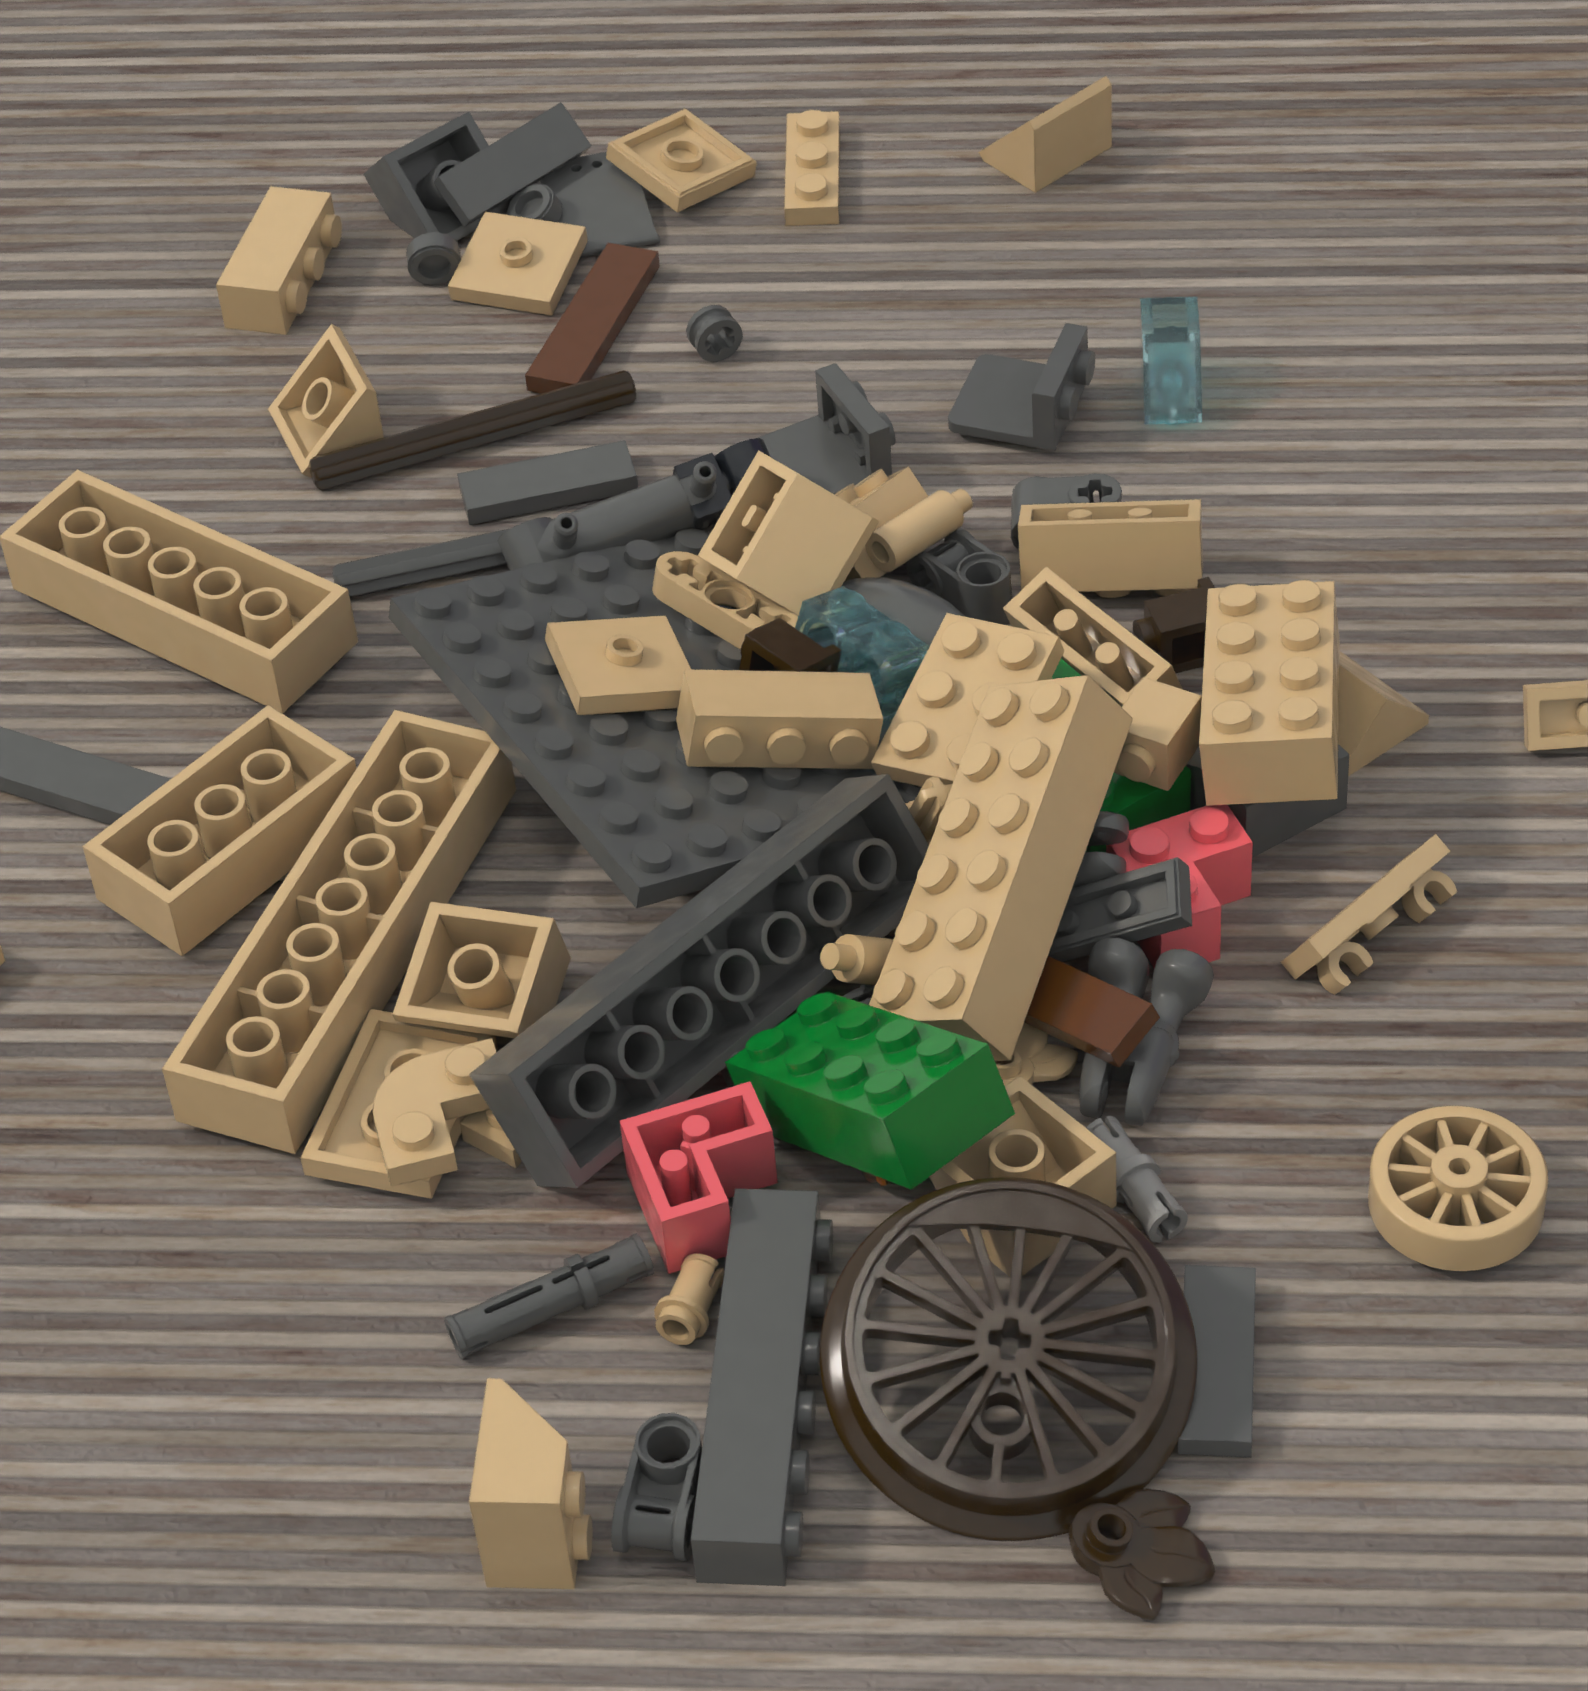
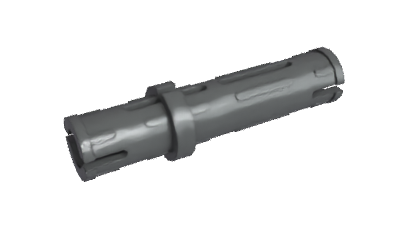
[444,1233,654,1359]

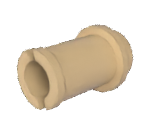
[654,1253,725,1345]

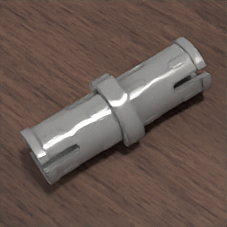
[1086,1116,1188,1243]

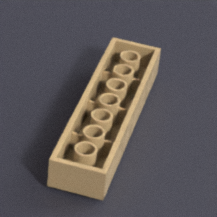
[162,710,516,1154]

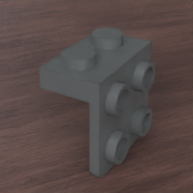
[948,323,1096,451]
[758,363,896,494]

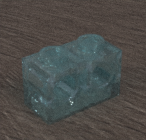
[795,586,930,722]

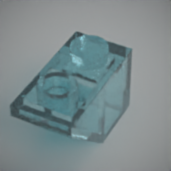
[1140,296,1202,425]

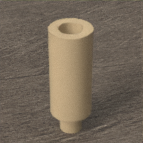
[865,489,973,572]
[820,934,893,985]

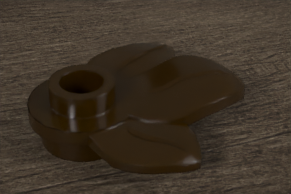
[1069,1489,1215,1620]

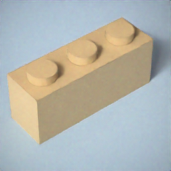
[216,186,342,335]
[1018,499,1203,598]
[1003,567,1182,707]
[676,669,883,769]

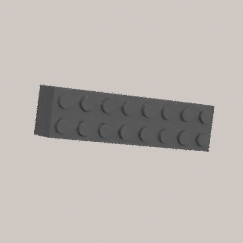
[469,774,929,1188]

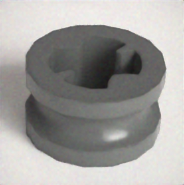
[686,305,743,362]

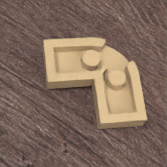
[373,1038,497,1187]

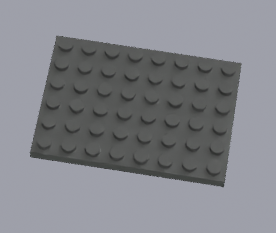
[388,528,922,908]

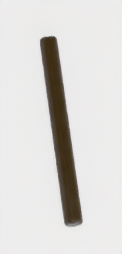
[309,370,636,490]

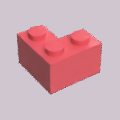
[1106,805,1253,969]
[620,1081,778,1274]

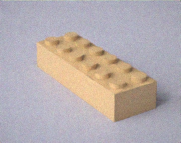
[0,470,358,713]
[869,675,1133,1061]

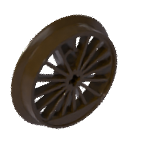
[820,1177,1197,1541]

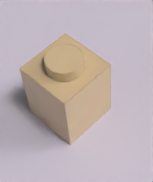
[1114,677,1202,791]

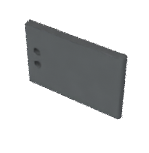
[540,152,660,258]

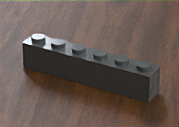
[691,1188,833,1586]

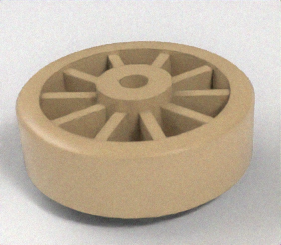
[1368,1106,1548,1271]

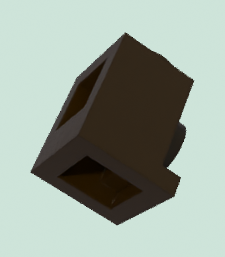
[1133,577,1215,673]
[739,618,842,672]

